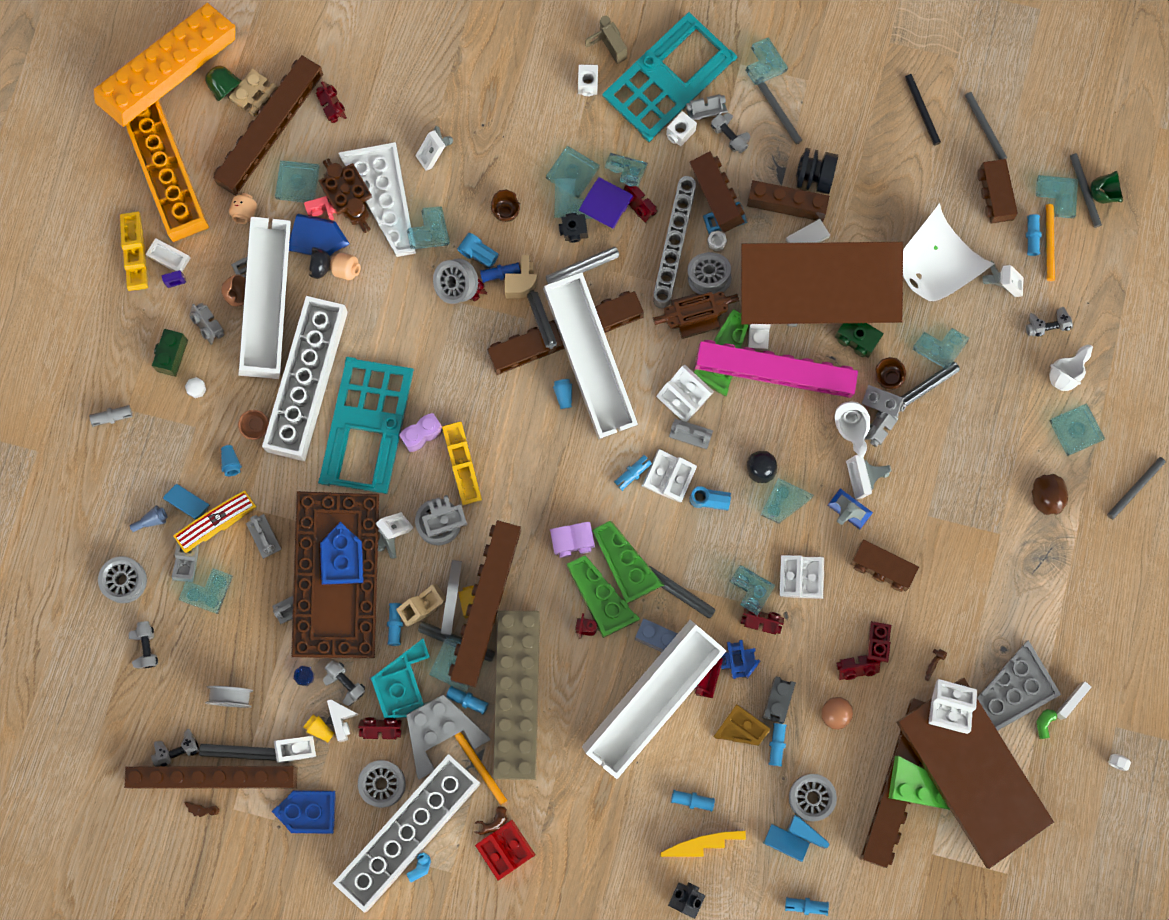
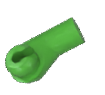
[1036,709,1057,739]

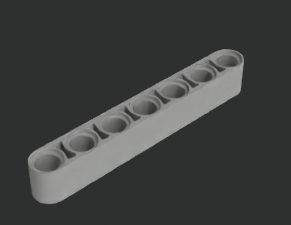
[653,176,696,308]

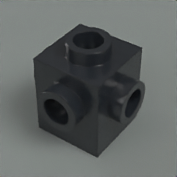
[559,213,588,243]
[668,882,706,919]

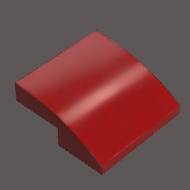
[475,820,536,881]

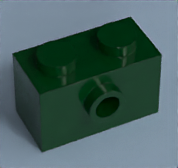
[835,323,884,358]
[152,329,188,377]

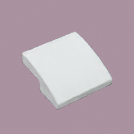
[656,365,714,422]
[642,449,697,502]
[780,555,824,599]
[929,679,977,734]

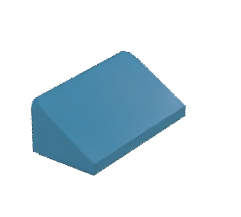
[163,484,210,520]
[763,824,810,862]

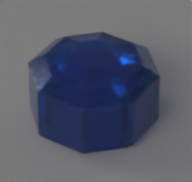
[293,666,315,687]

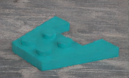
[371,638,430,718]

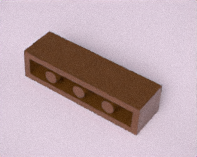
[690,151,745,233]
[747,180,830,222]

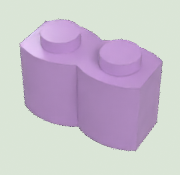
[399,413,443,452]
[550,522,595,558]

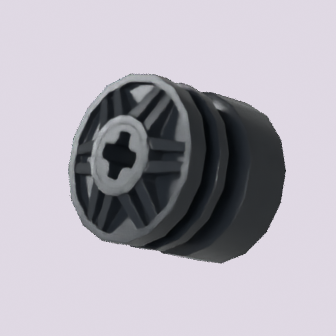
[796,148,838,195]

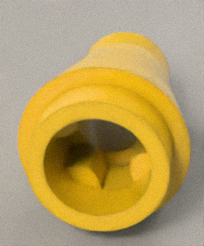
[303,714,335,743]

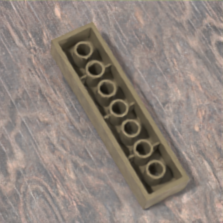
[493,611,540,780]

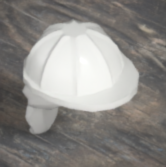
[1049,345,1093,391]
[835,401,870,458]

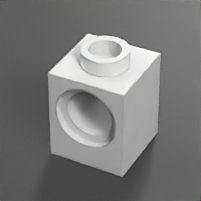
[578,65,598,96]
[666,111,697,146]

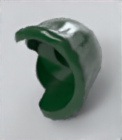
[205,66,241,101]
[1090,171,1123,204]

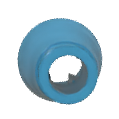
[553,379,572,409]
[221,445,242,477]

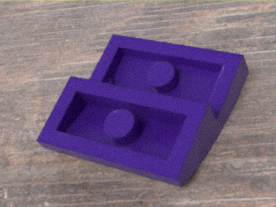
[579,177,633,229]

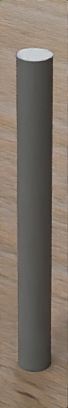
[756,78,802,145]
[965,92,1007,160]
[1070,153,1102,228]
[1107,457,1166,520]

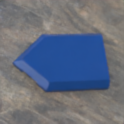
[289,214,350,257]
[320,522,363,584]
[271,790,336,834]

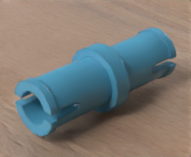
[1026,214,1042,256]
[614,455,652,491]
[387,603,403,646]
[446,686,489,715]
[769,723,787,767]
[671,790,715,812]
[785,897,829,916]

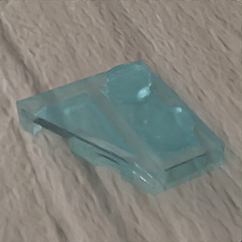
[761,478,814,524]

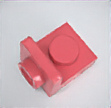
[304,196,336,220]

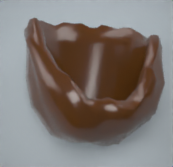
[1032,474,1068,515]

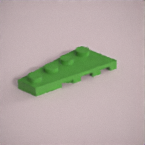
[694,309,748,397]
[592,521,664,603]
[566,555,640,638]
[888,756,950,810]

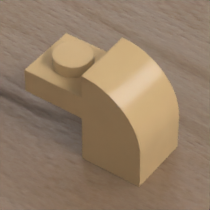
[505,255,538,299]
[396,583,446,626]

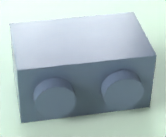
[635,618,678,652]

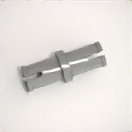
[89,405,133,427]

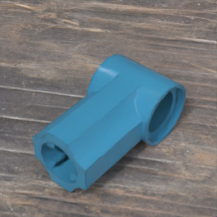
[457,233,499,269]
[689,486,731,511]

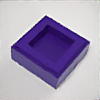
[161,270,186,288]

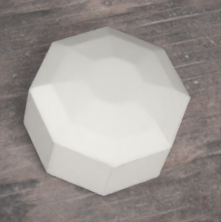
[707,230,727,251]
[185,377,206,398]
[1108,754,1131,771]

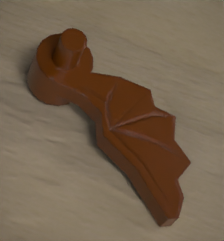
[925,649,947,681]
[185,802,219,817]

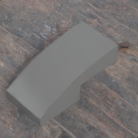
[172,542,199,582]

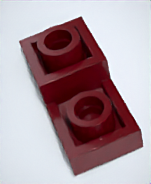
[867,621,892,663]

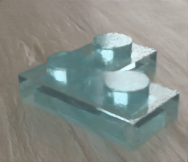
[745,37,788,85]
[605,153,648,187]
[1036,175,1078,218]
[554,178,593,219]
[407,207,450,249]
[913,328,969,369]
[730,565,776,615]
[179,569,233,614]

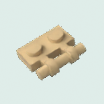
[229,69,278,116]

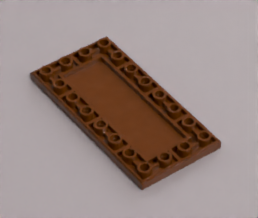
[741,242,903,324]
[291,491,379,658]
[896,678,1054,869]

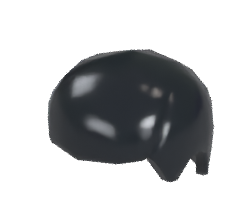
[309,247,330,279]
[747,451,777,483]

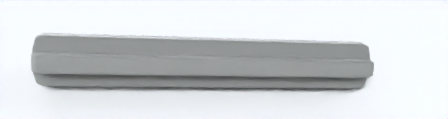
[546,247,619,284]

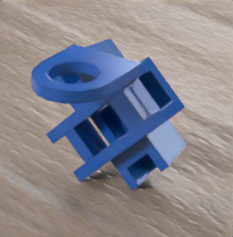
[721,640,760,679]

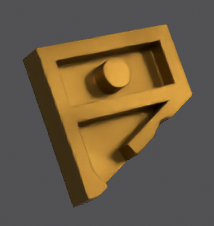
[713,704,771,746]

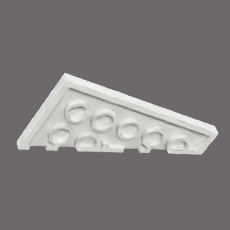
[339,142,416,257]

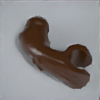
[474,806,508,835]

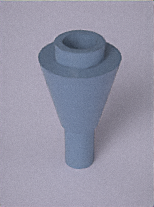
[130,505,167,532]

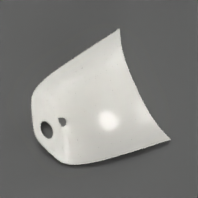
[903,203,995,301]

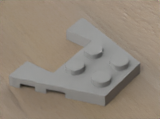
[407,694,490,779]

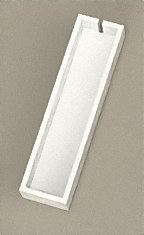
[238,217,291,379]
[543,273,638,439]
[582,620,726,779]

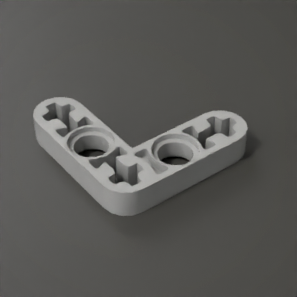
[441,560,462,635]

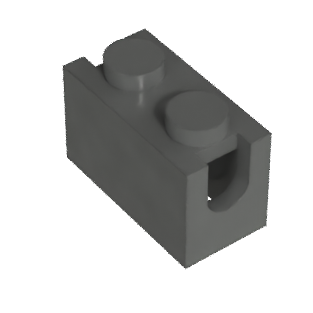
[762,676,796,724]

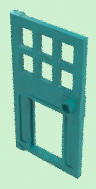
[602,12,738,143]
[318,357,414,494]

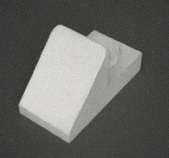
[748,324,771,351]
[327,700,359,742]
[274,736,316,763]

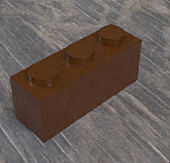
[977,159,1018,224]
[851,539,919,592]

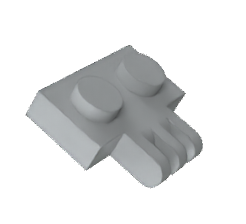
[422,495,467,537]

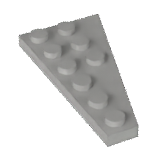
[977,640,1061,731]

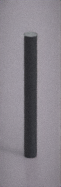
[905,74,941,146]

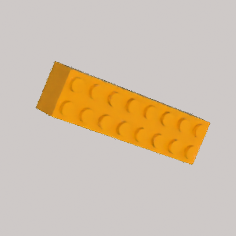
[93,3,235,127]
[126,100,209,242]

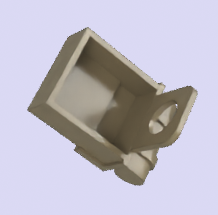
[585,16,627,64]

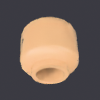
[229,193,257,224]
[330,252,360,280]

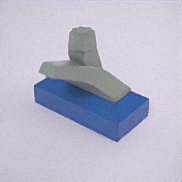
[827,488,873,529]

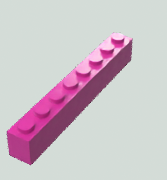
[694,340,858,398]

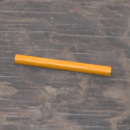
[1046,204,1055,281]
[454,732,508,805]

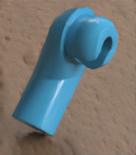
[406,852,431,882]

